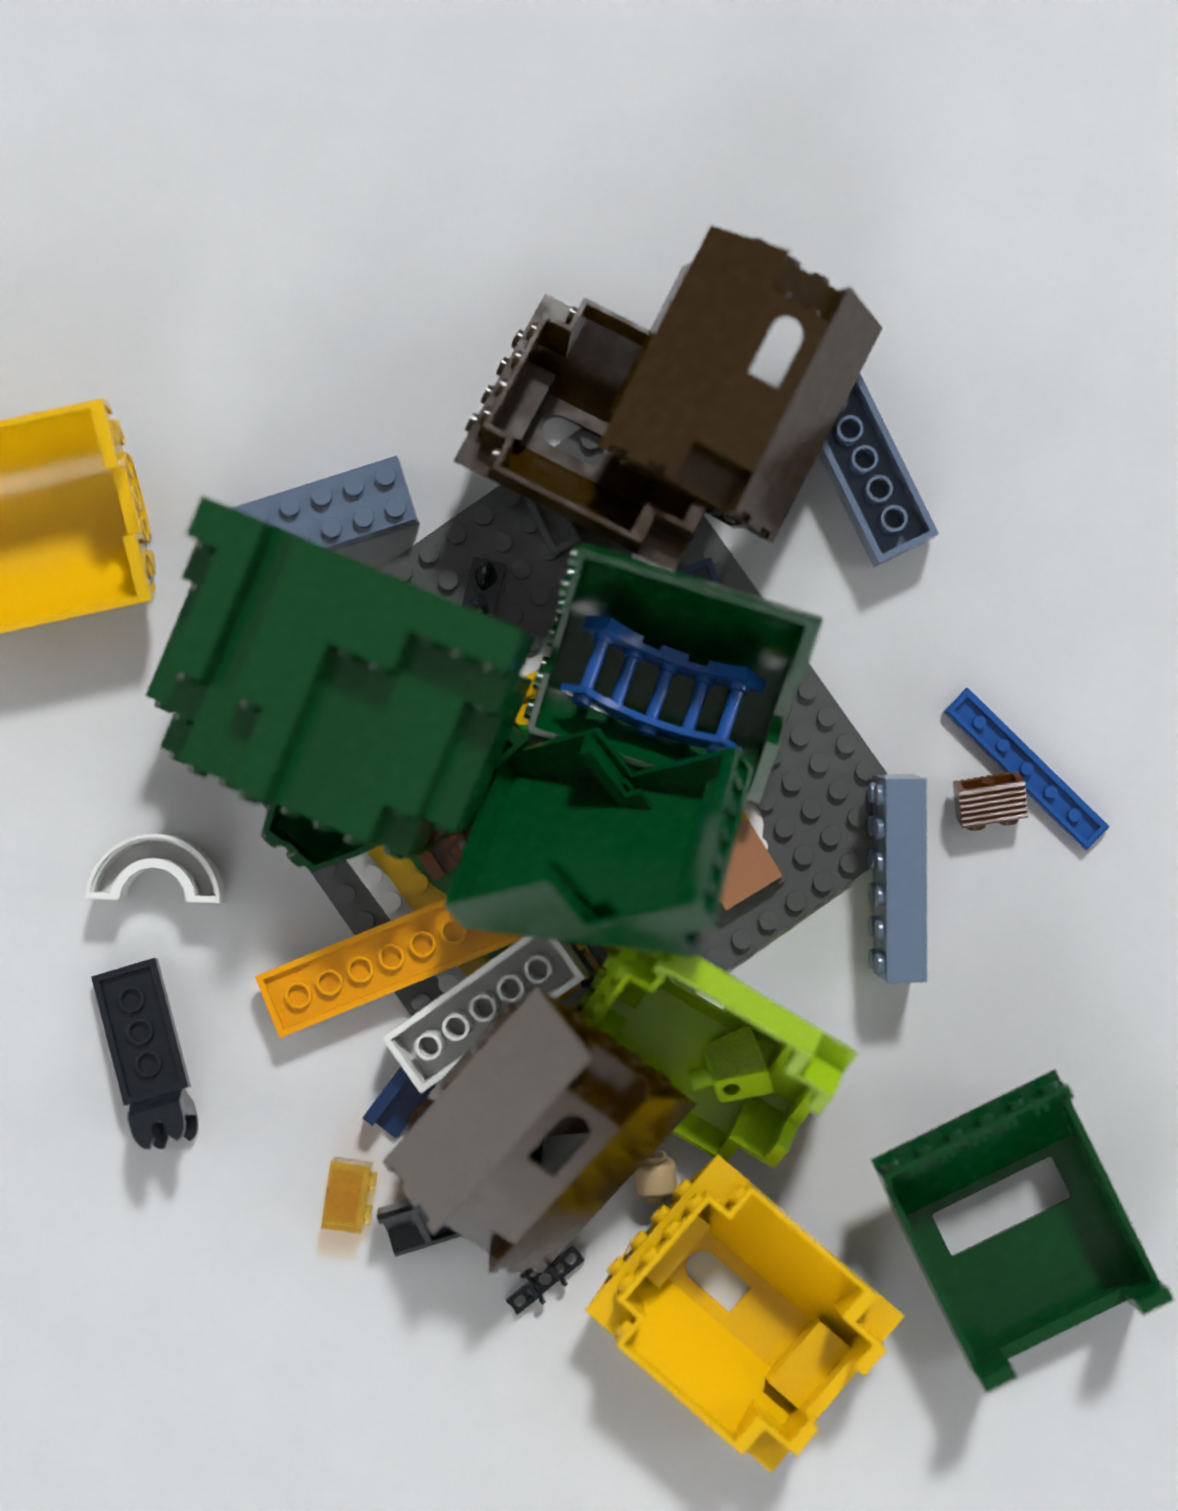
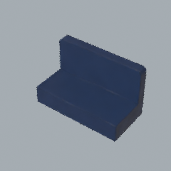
[362,1066,436,1138]

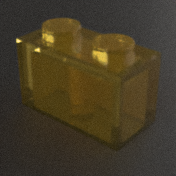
[321,1156,378,1234]

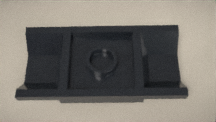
[376,1199,462,1257]

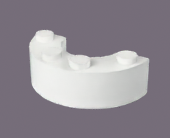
[85,834,226,903]

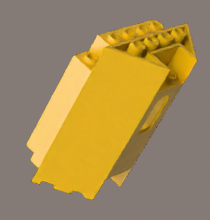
[584,1155,905,1473]

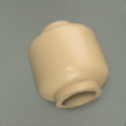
[633,1150,677,1203]

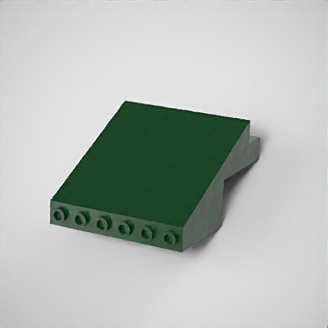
[444,727,754,957]

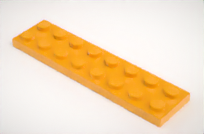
[255,898,524,1039]

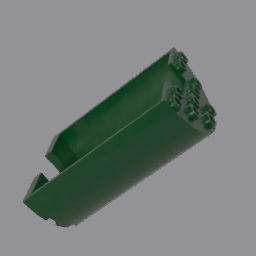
[524,542,823,804]

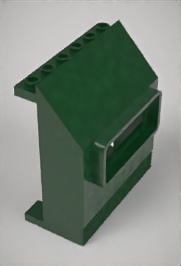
[871,1069,1174,1393]

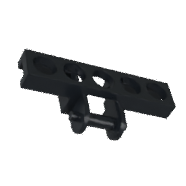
[506,1245,585,1315]

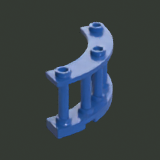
[560,616,767,753]

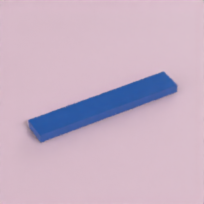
[943,687,1110,850]

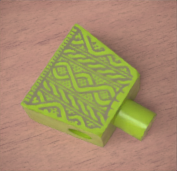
[688,1024,773,1102]

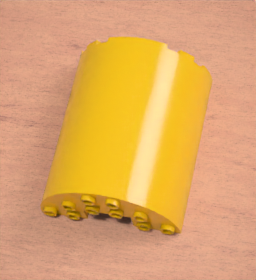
[0,398,156,633]

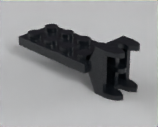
[91,958,199,1149]

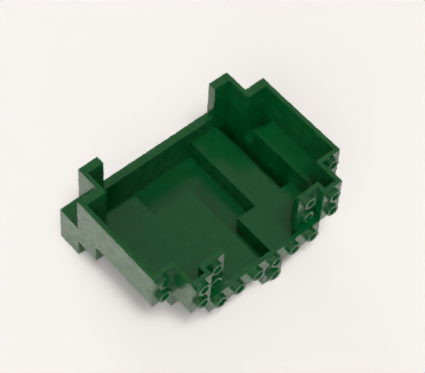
[145,496,537,860]

